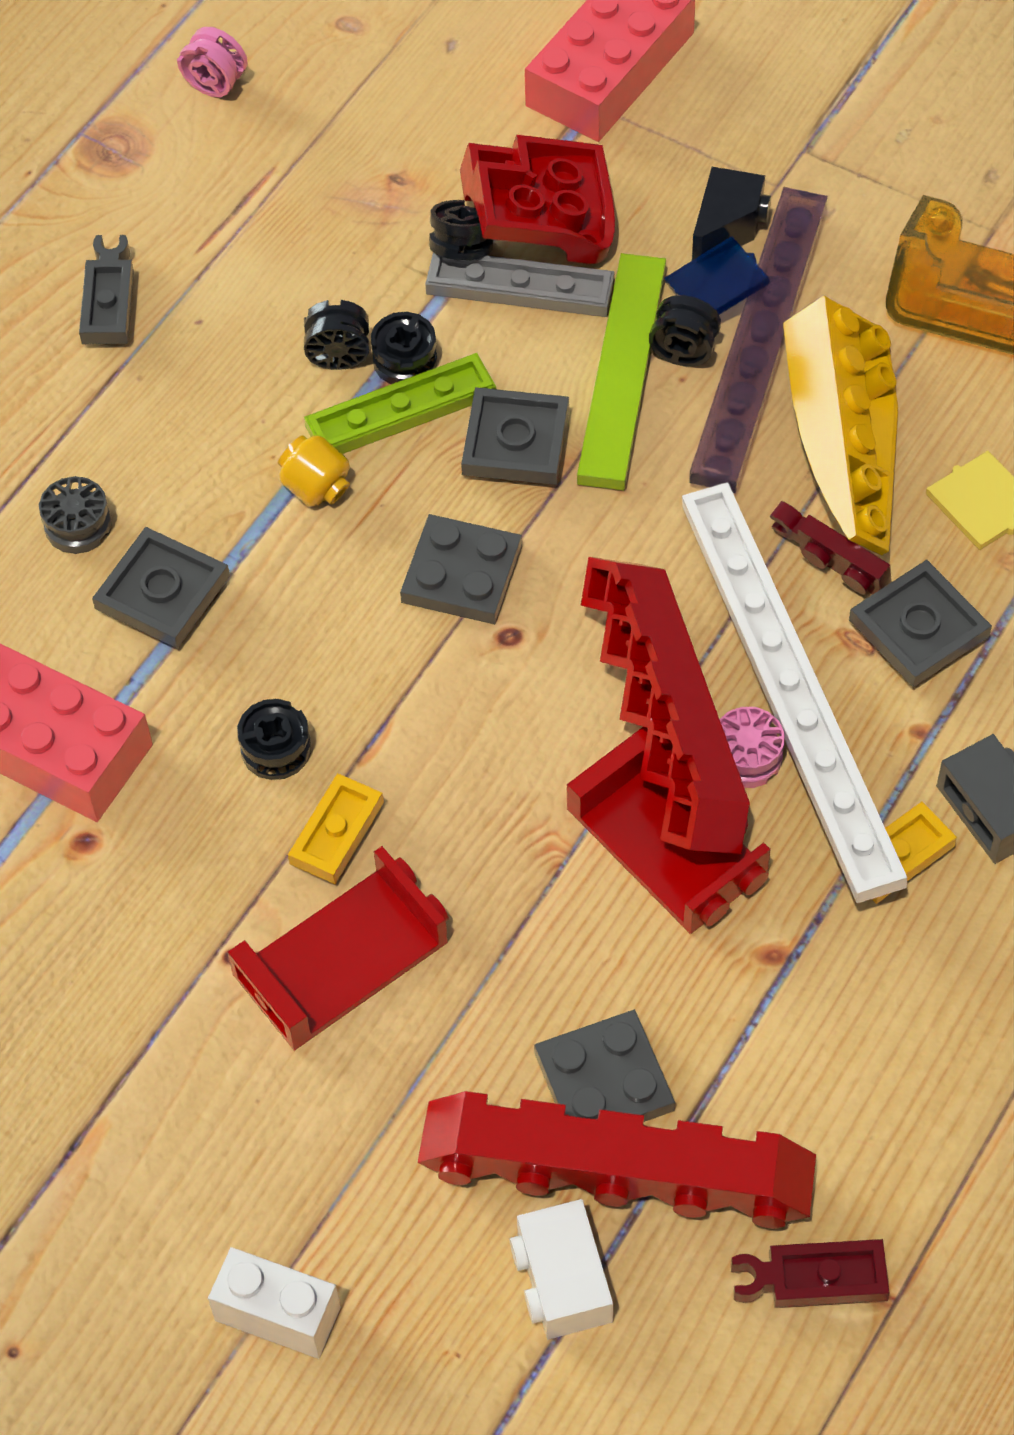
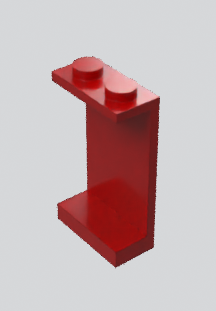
[567,727,771,935]
[227,846,449,1051]

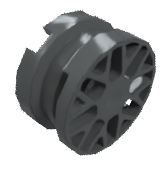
[39,476,112,554]

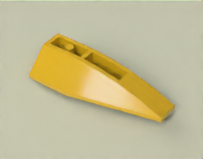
[783,296,898,556]

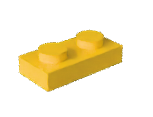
[288,773,384,884]
[872,801,957,904]

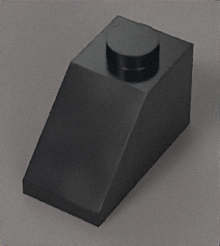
[692,166,771,266]

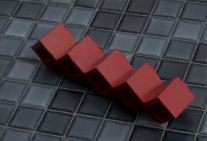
[581,557,750,854]
[417,1091,816,1229]

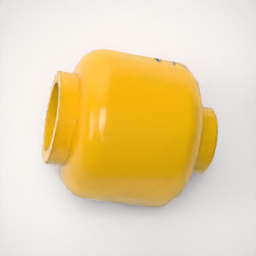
[278,435,350,506]

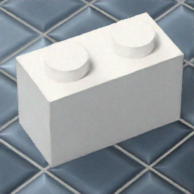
[509,1199,613,1340]
[208,1247,341,1359]

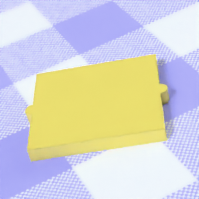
[926,451,1014,550]

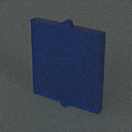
[664,236,771,315]

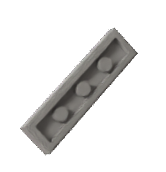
[425,252,614,317]

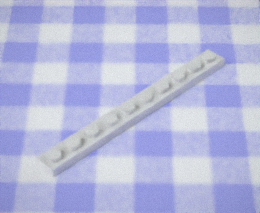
[682,482,907,903]

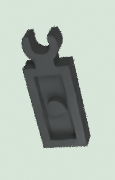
[79,235,134,344]

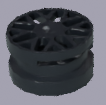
[429,200,493,260]
[649,295,721,367]
[304,300,369,370]
[371,312,437,384]
[237,699,311,780]

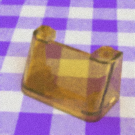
[886,195,1014,355]

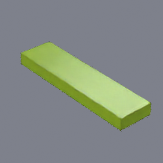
[304,353,496,454]

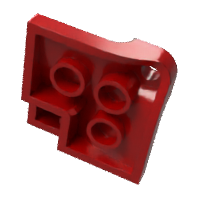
[460,134,615,264]

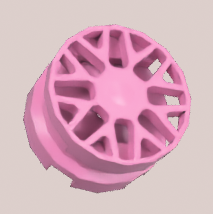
[177,27,248,97]
[720,707,784,788]

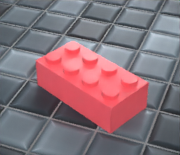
[525,0,695,142]
[0,644,153,823]

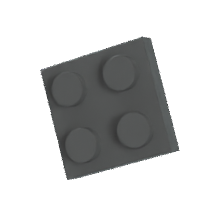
[461,387,569,485]
[400,514,522,625]
[92,527,230,649]
[849,560,992,687]
[534,1009,675,1122]

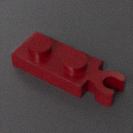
[770,501,892,595]
[731,1239,890,1308]

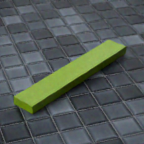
[577,253,666,491]

